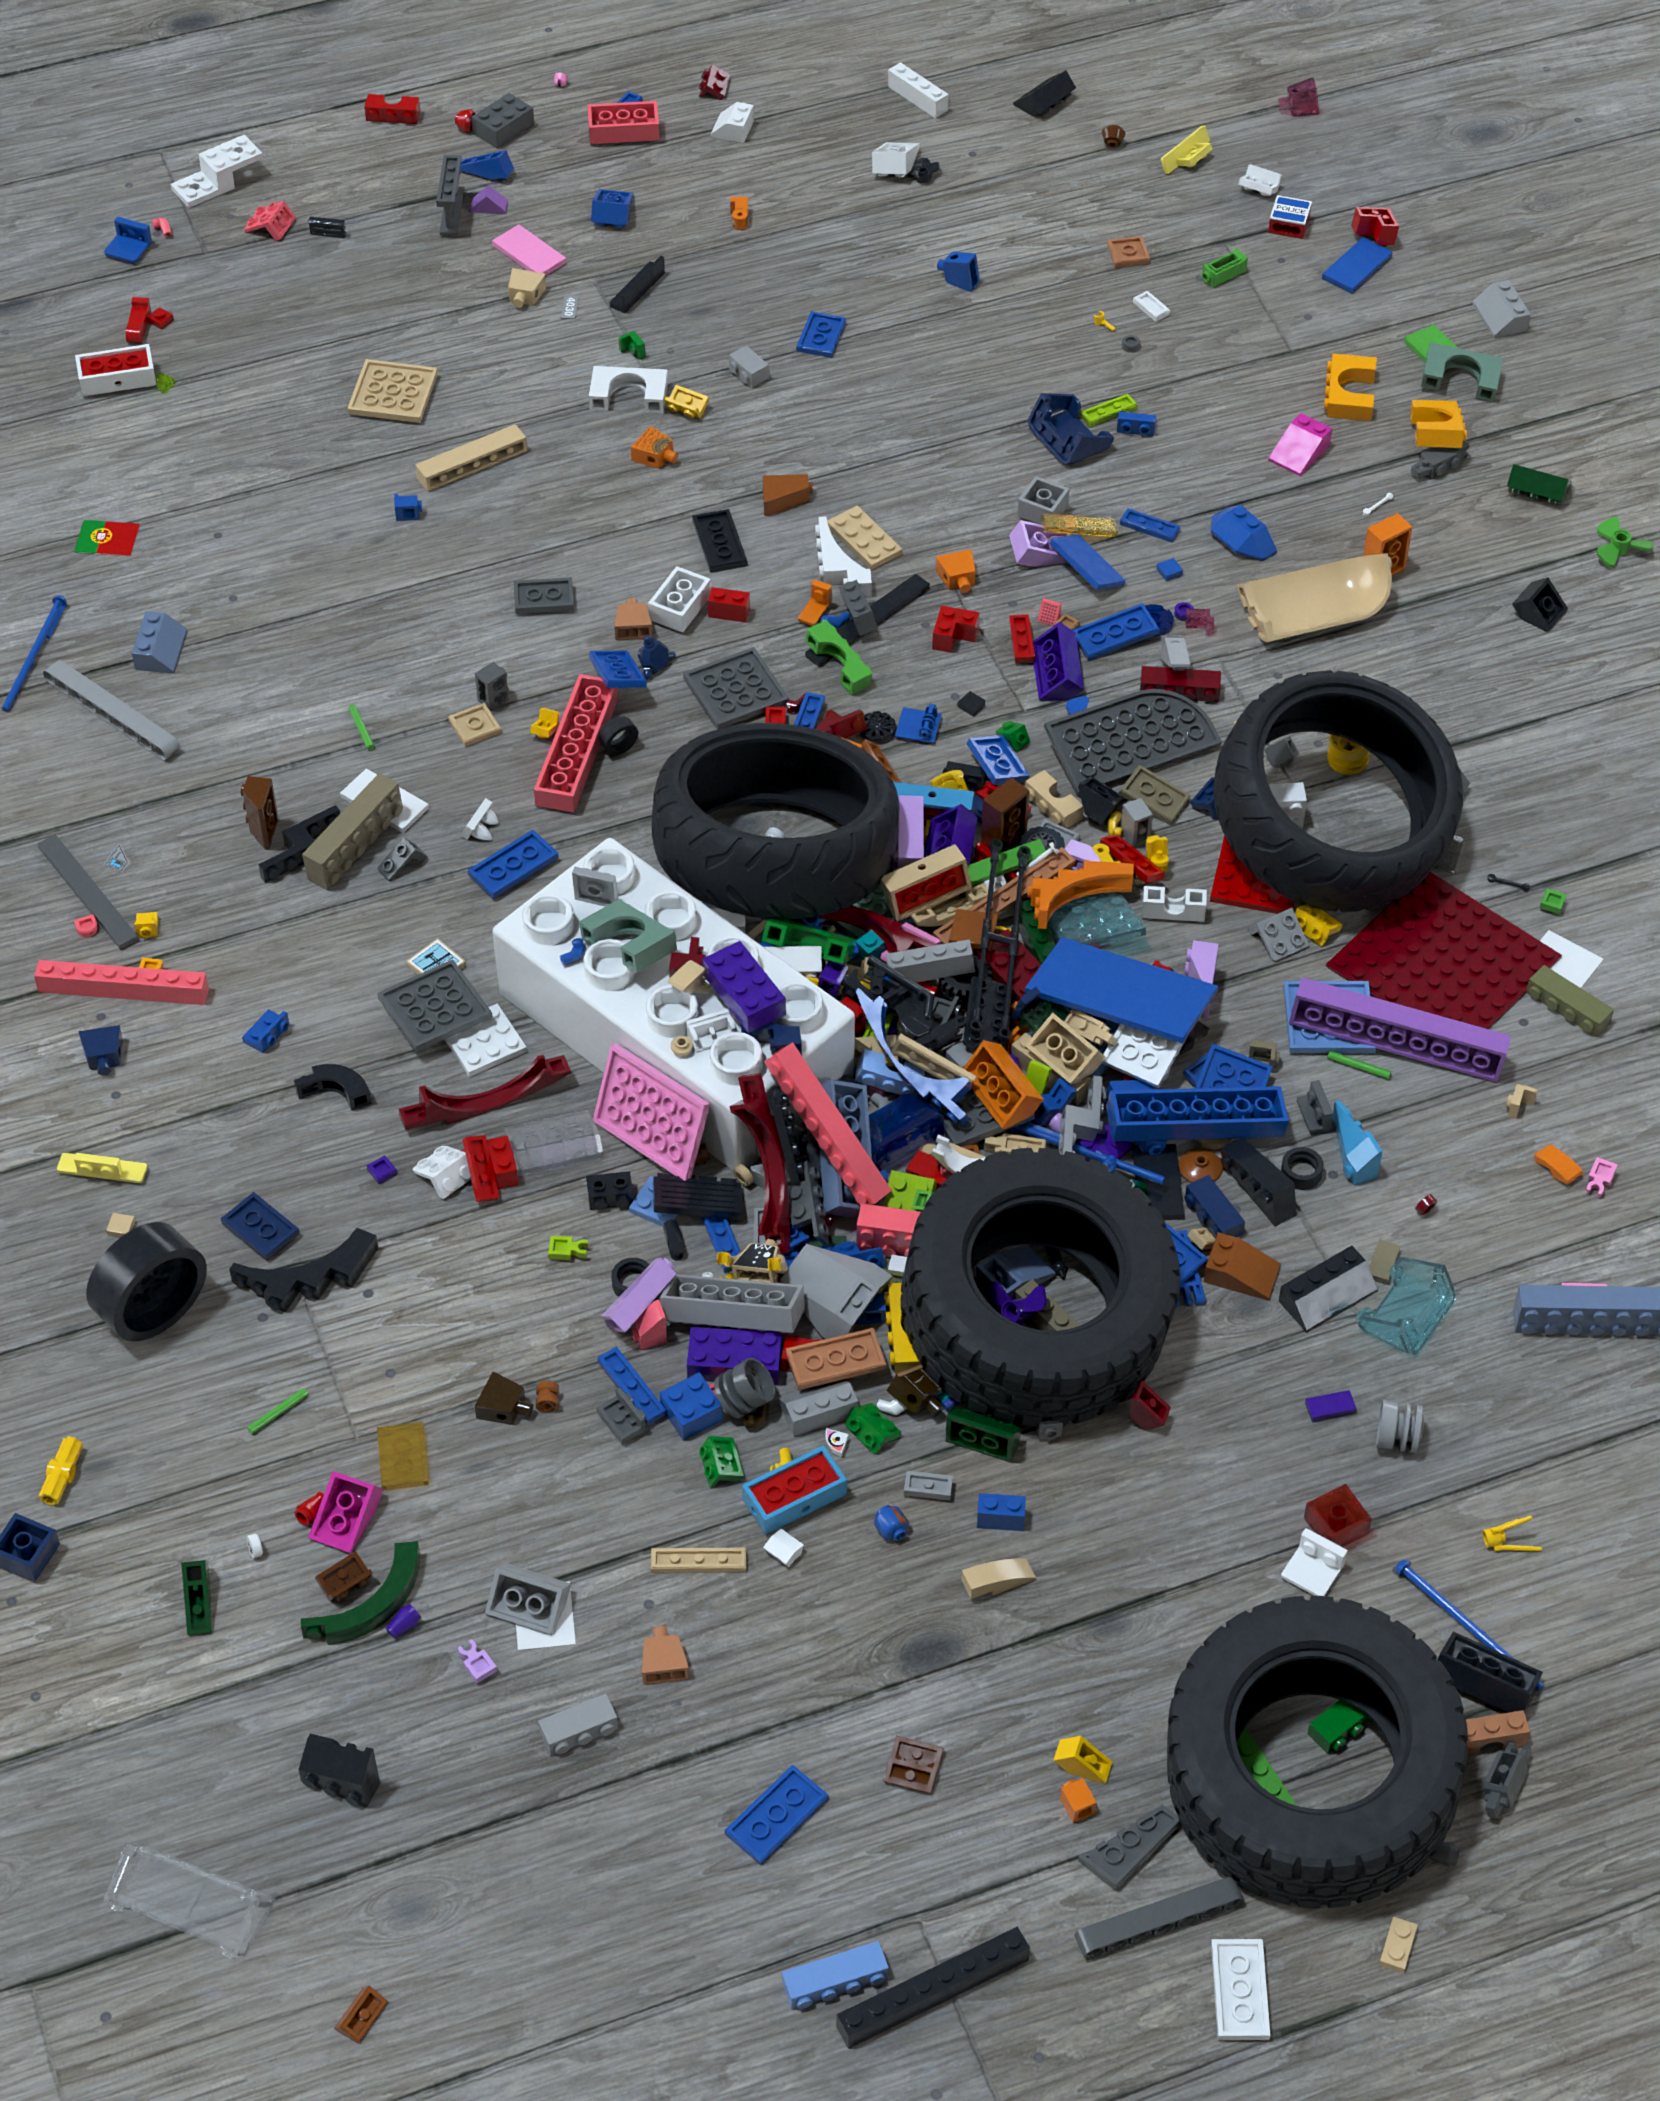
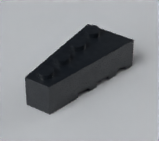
[1220,1137,1297,1227]

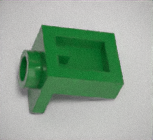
[618,331,646,360]

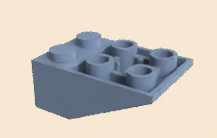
[976,1244,1056,1307]

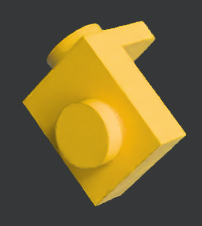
[530,707,560,738]

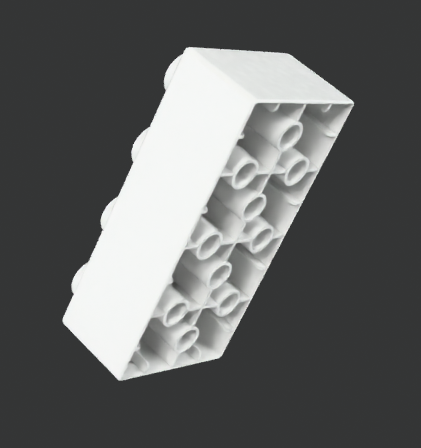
[492,838,855,1171]

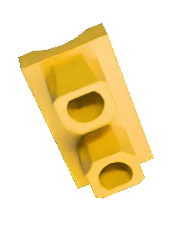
[1146,835,1169,872]

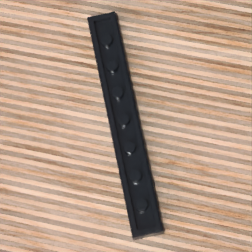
[805,574,930,667]

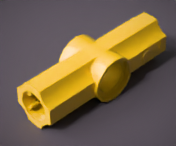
[39,1436,83,1506]

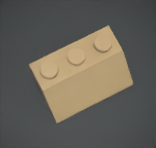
[1025,1013,1106,1085]

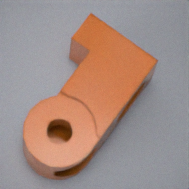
[730,197,748,230]

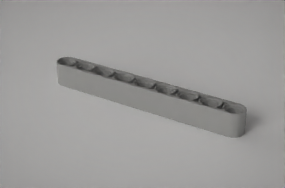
[43,660,181,761]

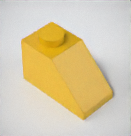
[1053,1736,1113,1784]

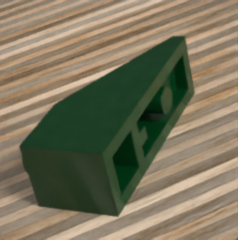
[181,1560,212,1635]

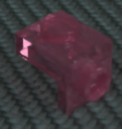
[1185,609,1214,636]

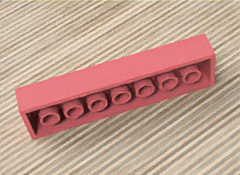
[534,674,619,813]

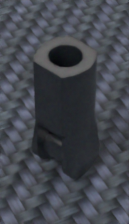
[663,1220,684,1260]

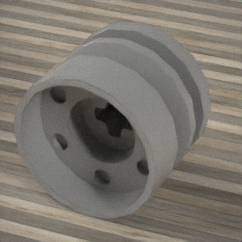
[1376,1399,1424,1453]

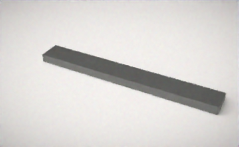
[37,834,139,950]

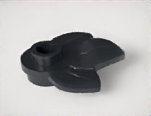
[907,157,940,183]

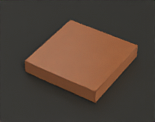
[1107,236,1150,268]

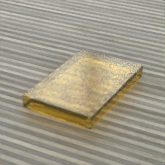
[377,1422,429,1490]

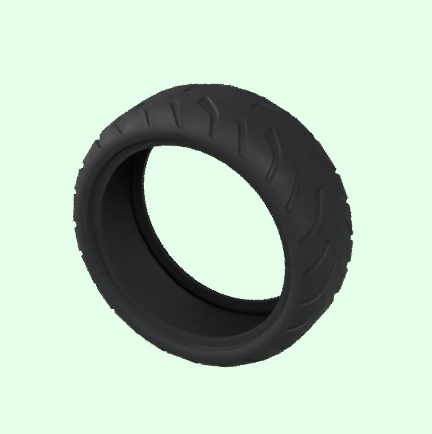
[1214,670,1463,912]
[651,723,900,920]

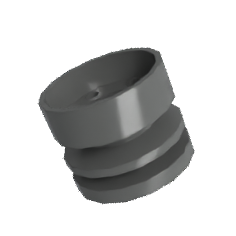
[714,1358,775,1418]

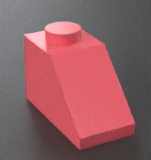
[631,1300,667,1350]

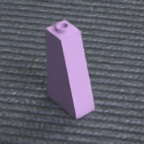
[600,1258,677,1332]

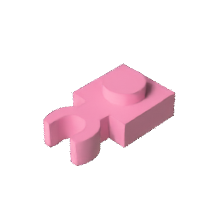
[1587,1157,1618,1198]

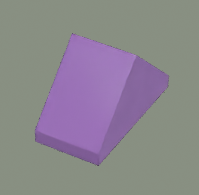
[470,185,508,214]

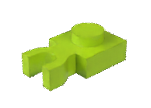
[548,1236,588,1260]

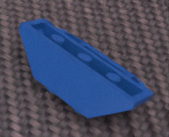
[1211,504,1277,561]

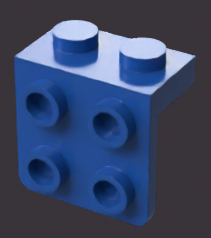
[104,217,152,263]

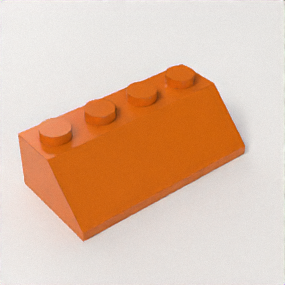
[963,1040,1044,1129]

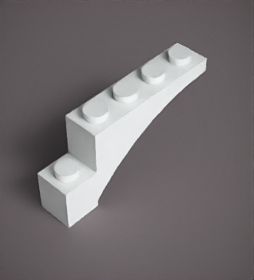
[815,517,872,597]

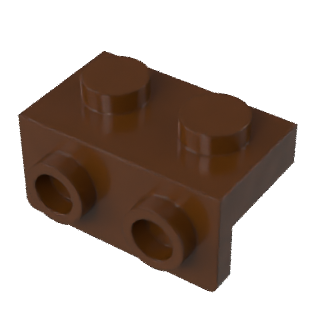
[315,1551,373,1601]

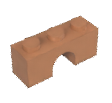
[1466,1710,1530,1755]

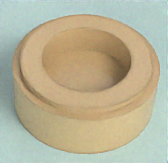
[733,1164,754,1187]

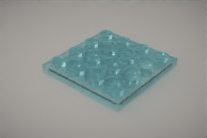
[1047,892,1146,947]

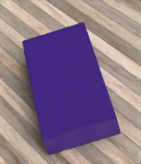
[1305,1390,1357,1422]

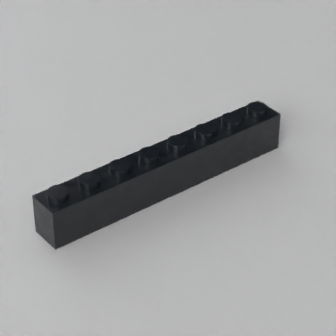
[836,1926,1030,2049]

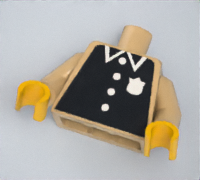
[716,1239,788,1283]

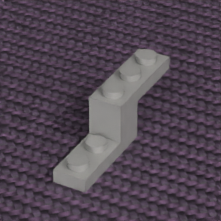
[1058,1075,1105,1155]

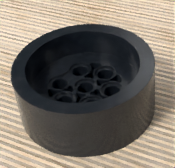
[86,1222,207,1341]

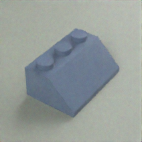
[132,611,187,674]

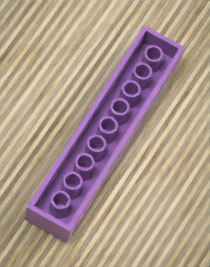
[1289,977,1511,1082]

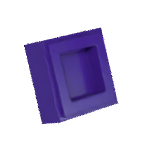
[367,1156,397,1184]

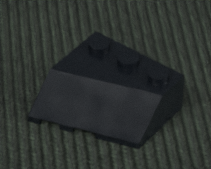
[298,1733,380,1808]

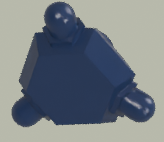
[638,635,676,680]

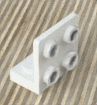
[1281,1528,1348,1596]

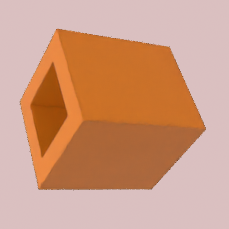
[1060,1778,1097,1823]

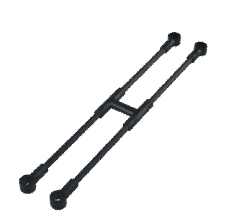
[968,839,1031,1043]

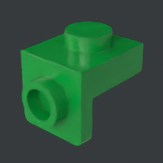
[996,721,1030,751]

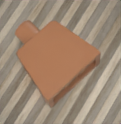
[614,598,653,640]
[642,1626,689,1685]

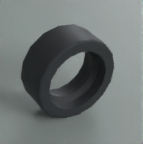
[599,716,639,755]
[1281,1147,1324,1190]
[611,1258,650,1297]

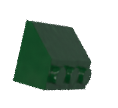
[1507,464,1572,505]
[945,1407,1021,1463]

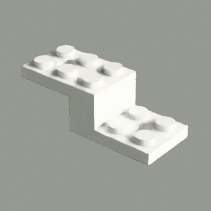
[170,134,263,208]

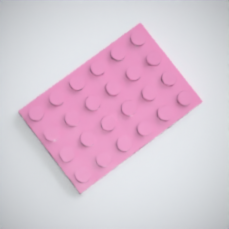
[593,1043,710,1181]

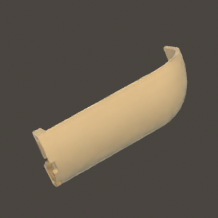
[1237,553,1392,642]

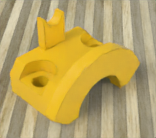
[930,770,969,791]

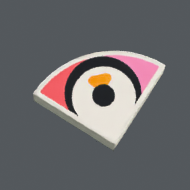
[825,1428,849,1457]

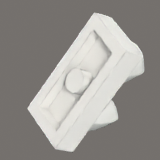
[461,798,499,840]

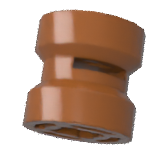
[536,1381,559,1413]

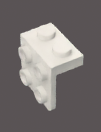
[413,1146,471,1199]

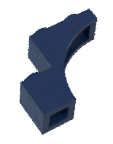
[740,1022,802,1055]

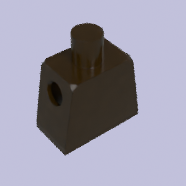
[475,1372,534,1425]

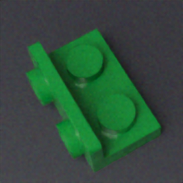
[699,1436,744,1487]

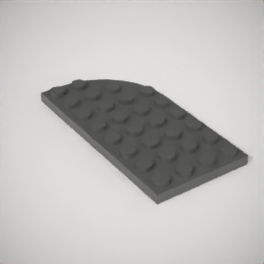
[1044,689,1222,795]

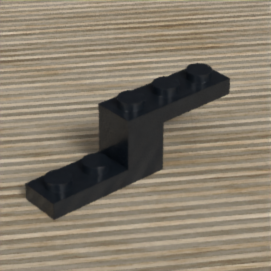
[258,805,340,883]

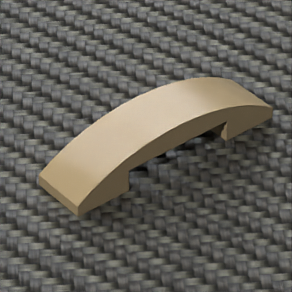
[910,884,988,927]

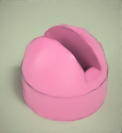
[554,73,568,87]

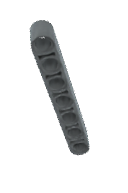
[1074,1877,1245,1960]

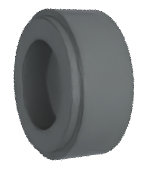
[1122,335,1140,352]

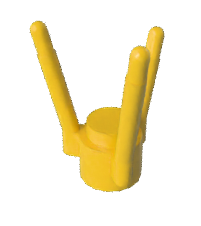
[1482,1516,1542,1552]

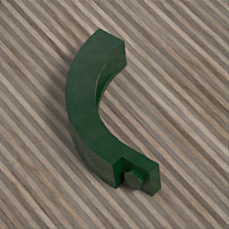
[301,1541,420,1645]

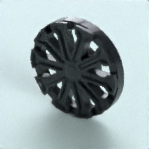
[860,711,896,743]

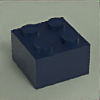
[0,1513,60,1582]

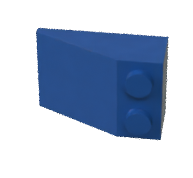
[591,189,634,227]

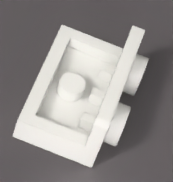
[1238,164,1282,196]

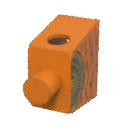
[631,426,679,468]

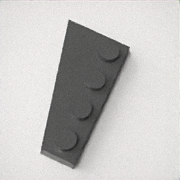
[1078,1805,1181,1890]

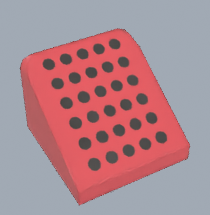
[1038,598,1062,626]

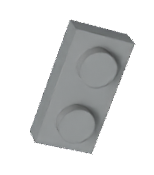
[904,1470,953,1501]

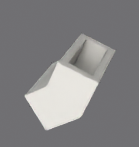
[763,1529,804,1567]

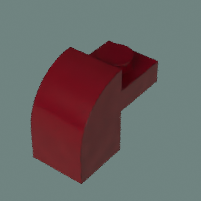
[669,937,706,978]

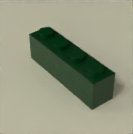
[1014,899,1055,965]

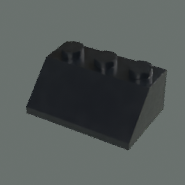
[1013,70,1076,116]

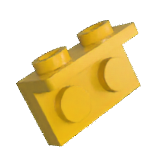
[1295,905,1343,946]

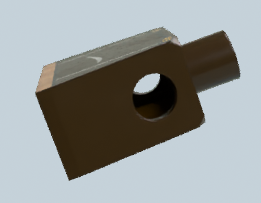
[886,1364,944,1416]

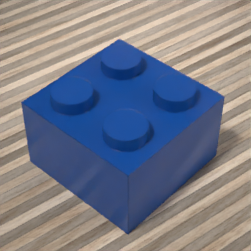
[659,1372,723,1441]

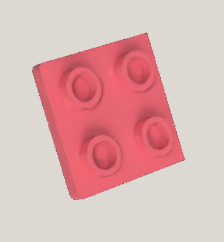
[244,201,296,241]

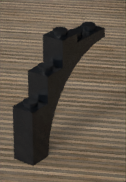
[229,1228,378,1313]

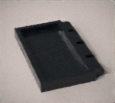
[652,1173,743,1219]

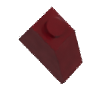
[1130,1380,1171,1430]

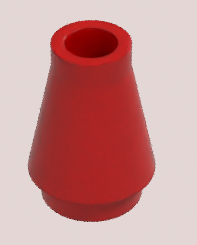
[294,1492,324,1525]

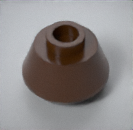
[1102,125,1125,148]

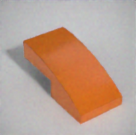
[1534,1144,1583,1185]

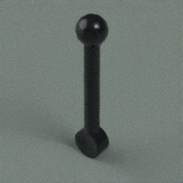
[1487,874,1530,891]

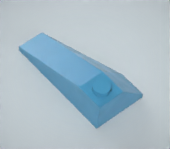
[1333,1100,1383,1185]

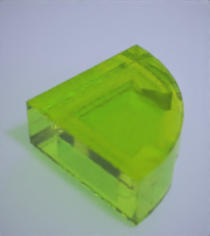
[156,372,175,394]

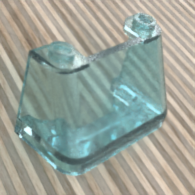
[1356,1257,1456,1355]

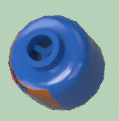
[874,1505,909,1541]

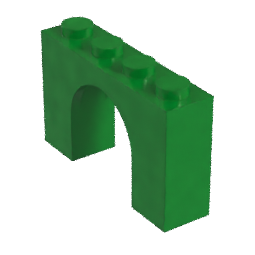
[762,919,857,964]

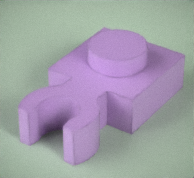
[458,1639,497,1683]

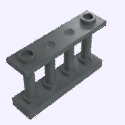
[436,155,465,236]

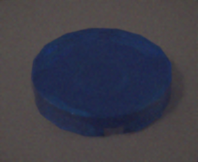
[1145,604,1174,637]

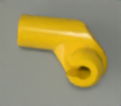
[770,1448,792,1471]

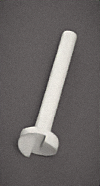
[1016,842,1059,876]

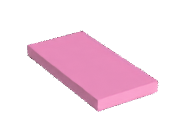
[492,224,567,275]

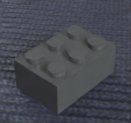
[471,93,534,149]

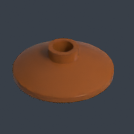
[1178,1148,1222,1183]

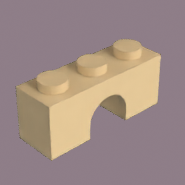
[1025,770,1083,828]

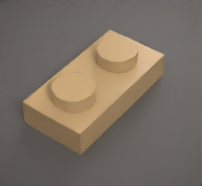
[1379,1917,1418,1973]

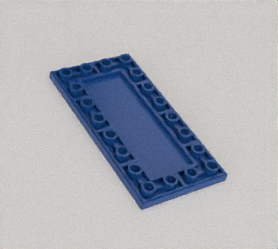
[1025,937,1218,1044]

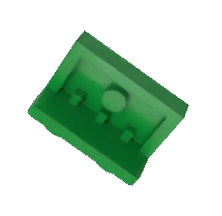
[845,1403,902,1454]

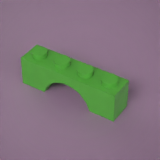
[805,620,872,695]

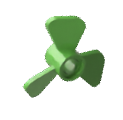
[1597,517,1653,568]

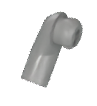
[870,1092,892,1121]

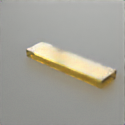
[1041,513,1118,537]

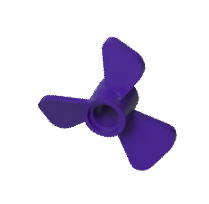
[988,1281,1047,1327]

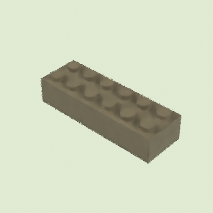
[302,773,403,890]

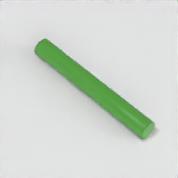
[348,704,375,751]
[1327,1051,1391,1079]
[247,1388,308,1434]

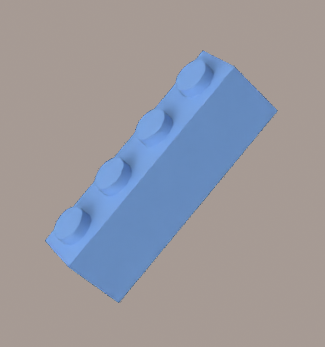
[782,1941,889,2010]

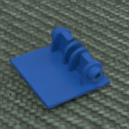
[895,704,942,744]

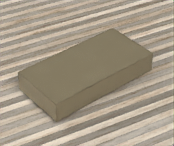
[1369,1239,1401,1285]

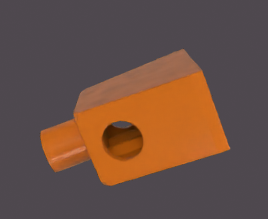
[936,549,976,593]

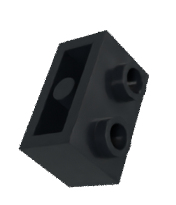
[586,1171,633,1210]

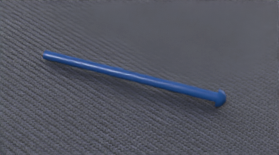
[2,595,67,712]
[1008,1122,1166,1185]
[1396,1560,1544,1692]

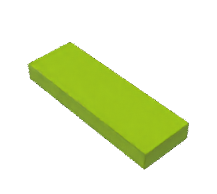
[1080,394,1138,428]

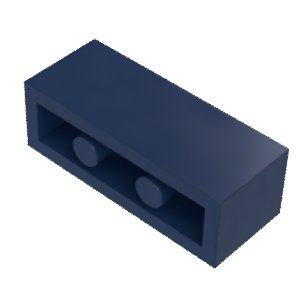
[1184,1175,1245,1239]

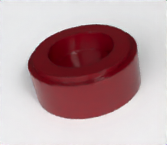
[1415,1194,1437,1215]

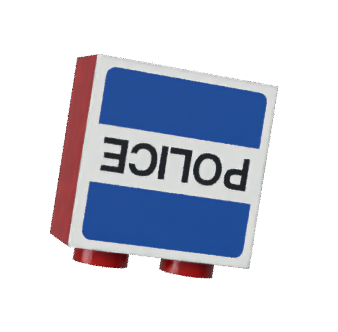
[1268,195,1312,239]

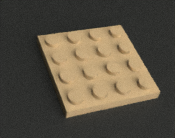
[347,359,438,423]

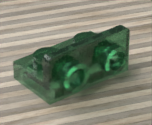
[1017,999,1069,1035]

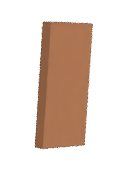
[786,1328,887,1390]

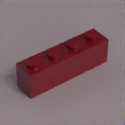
[1140,666,1221,702]

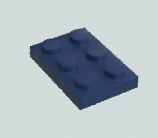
[221,1192,300,1260]

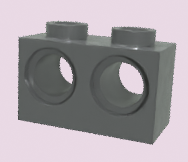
[475,662,509,711]

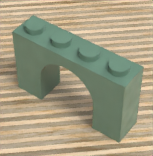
[1421,342,1503,402]
[579,899,677,973]

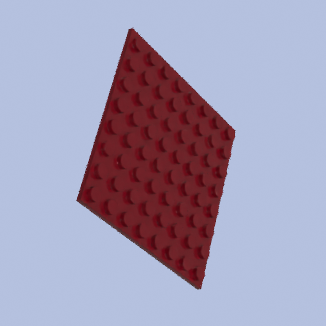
[1326,872,1562,1029]

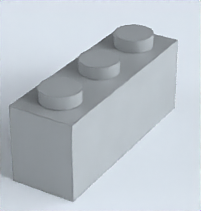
[538,1694,618,1756]

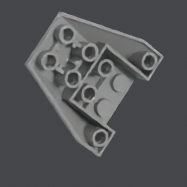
[780,1244,893,1339]

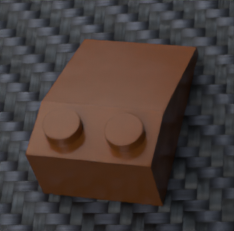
[1204,1232,1281,1301]

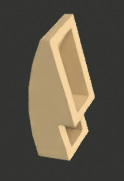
[961,1558,1036,1599]

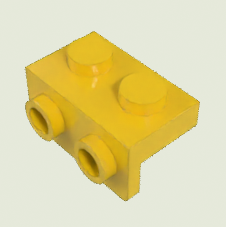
[664,385,710,419]

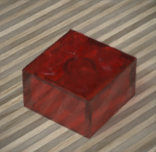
[1304,1484,1372,1547]

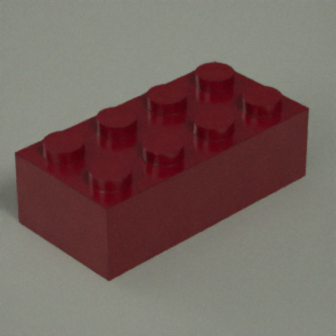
[974,929,1051,1012]

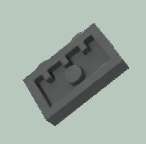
[1297,1080,1333,1133]

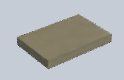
[1118,765,1191,825]

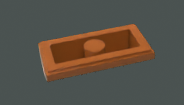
[334,1985,388,2043]

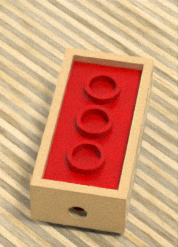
[881,844,972,922]

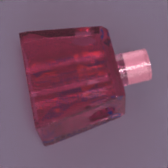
[1278,77,1319,117]

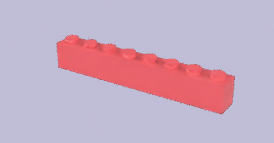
[34,960,209,1005]
[764,1042,892,1206]

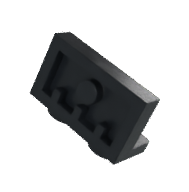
[943,761,987,790]

